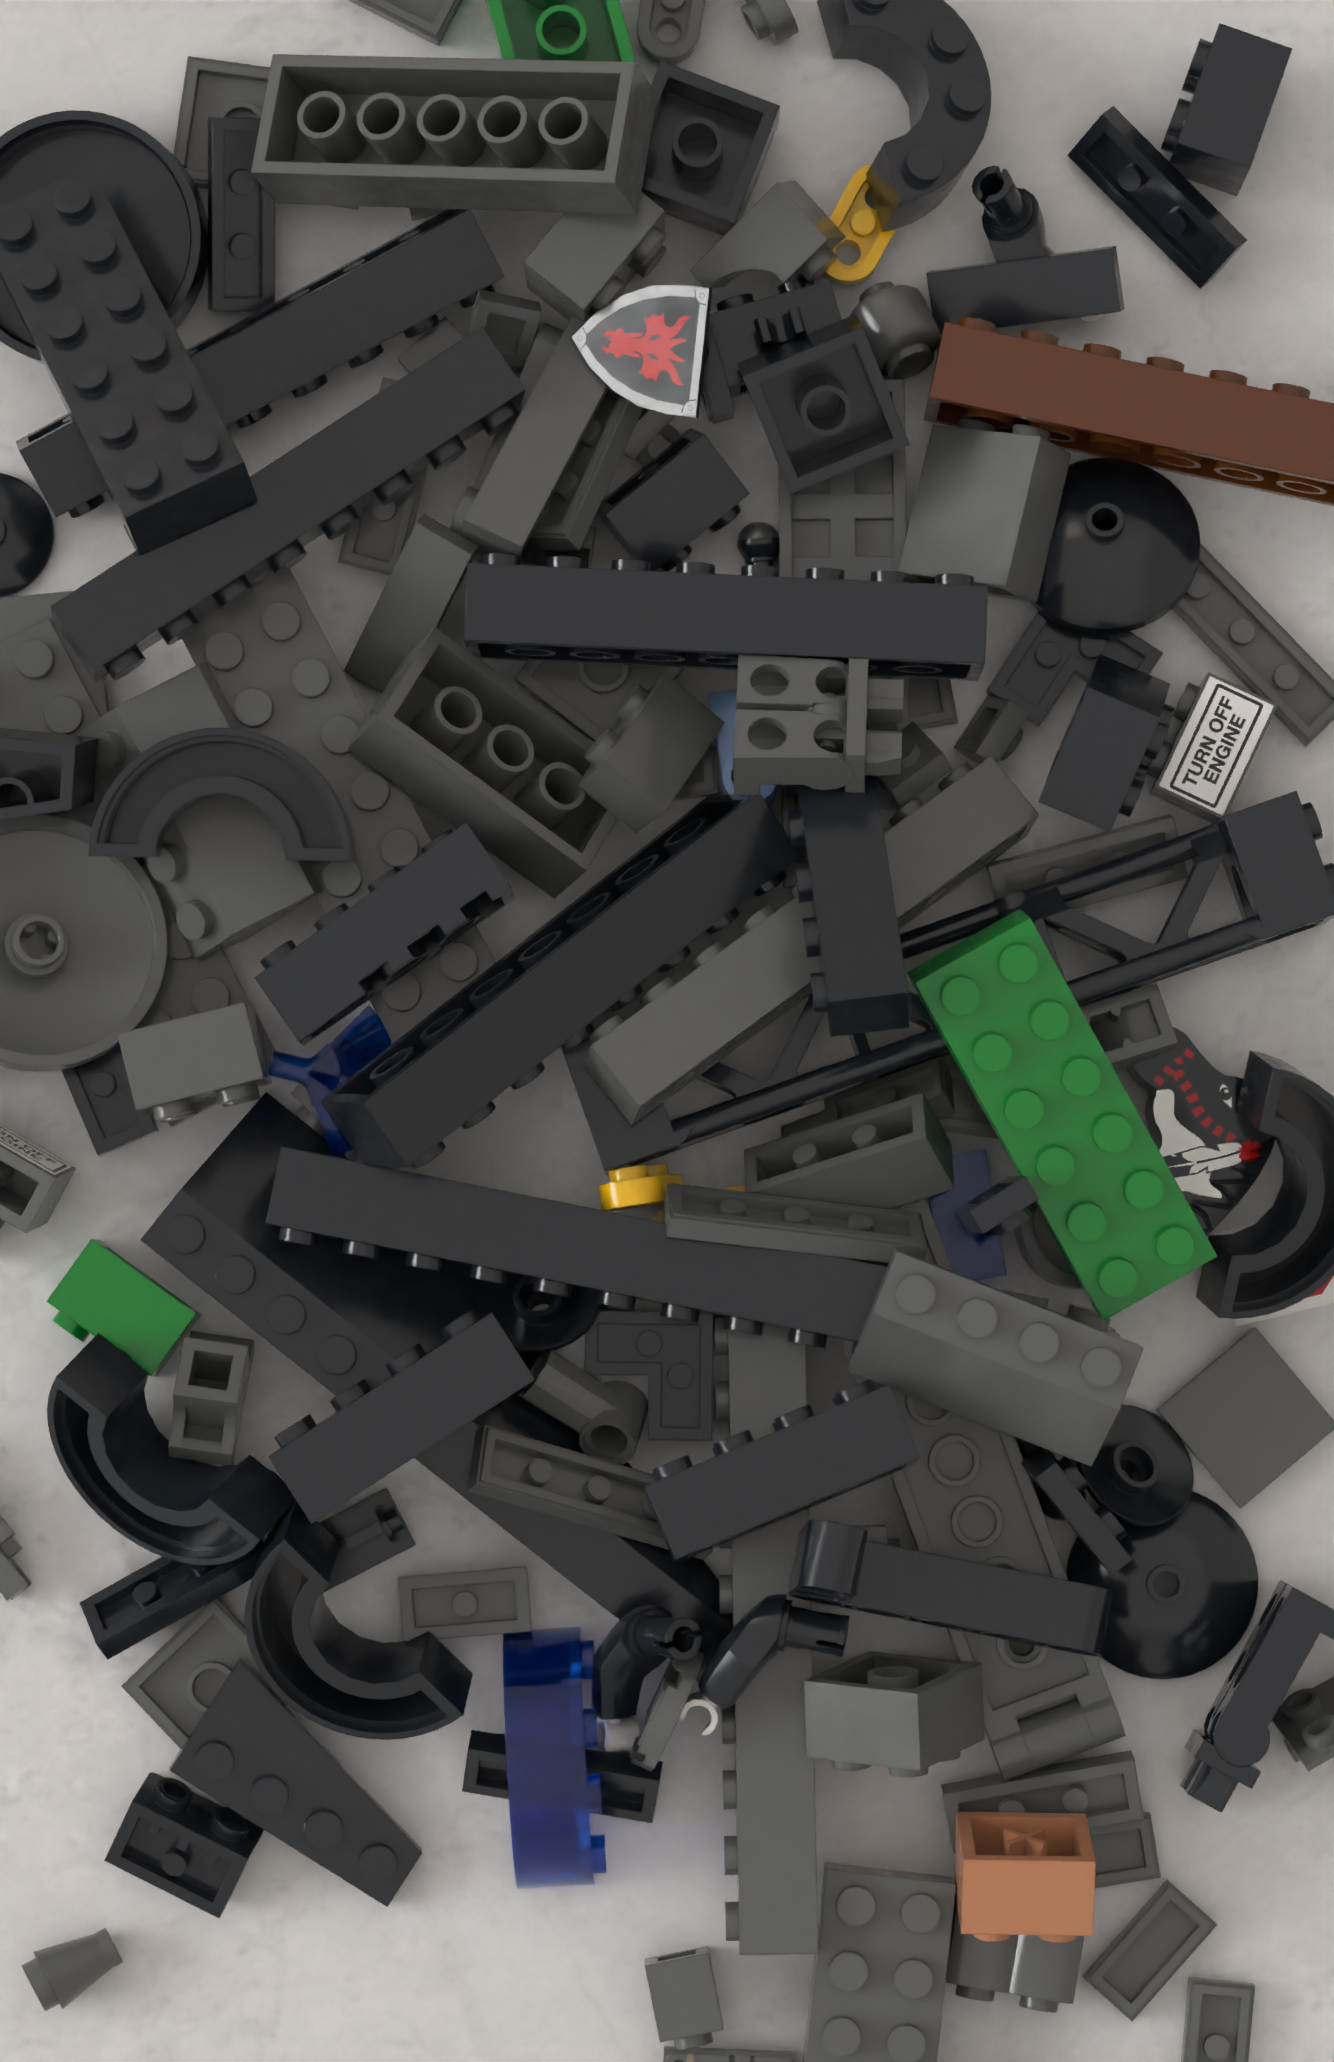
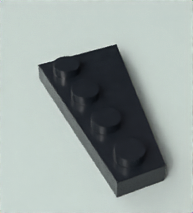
[170,1658,422,1907]

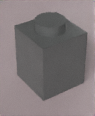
[645,1946,724,2050]

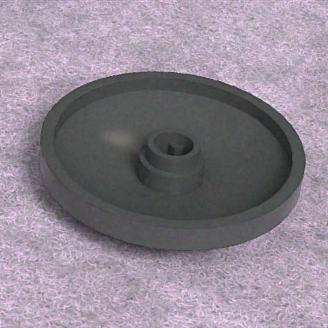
[0,814,168,1072]

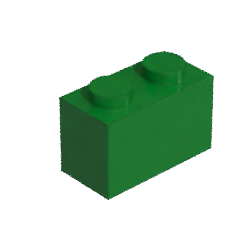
[46,1239,202,1377]

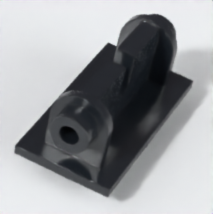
[319,1488,416,1593]

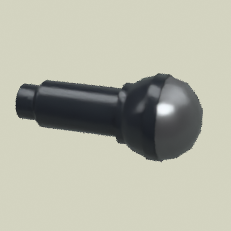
[737,522,779,566]

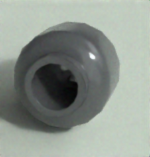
[850,282,941,379]

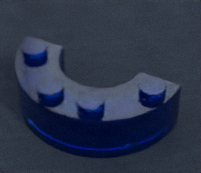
[503,1627,607,1889]

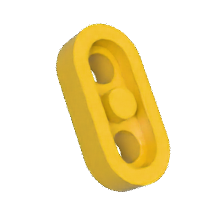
[823,164,897,286]
[598,1163,684,1211]

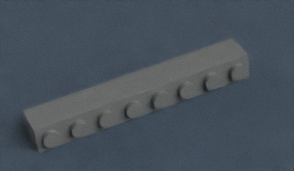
[583,756,1039,1125]

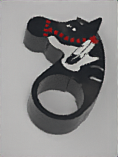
[1014,1027,1276,1289]

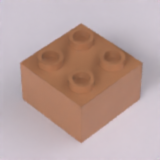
[954,1812,1096,1943]

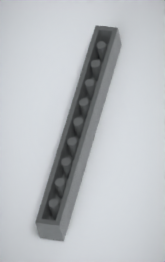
[714,1317,818,1955]

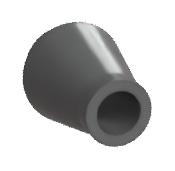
[21,1928,123,2012]

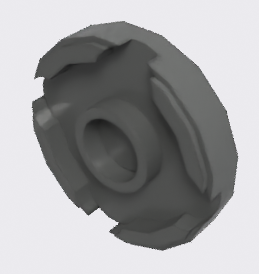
[629,1651,704,1772]

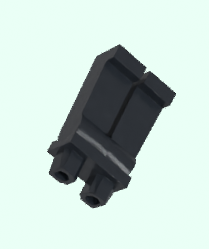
[1180,1580,1334,1813]

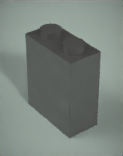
[898,418,1071,602]

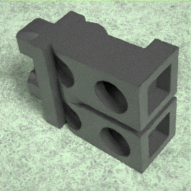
[733,654,904,795]

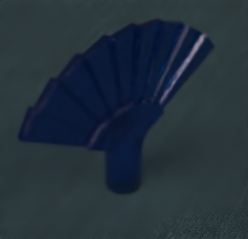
[268,1005,392,1157]

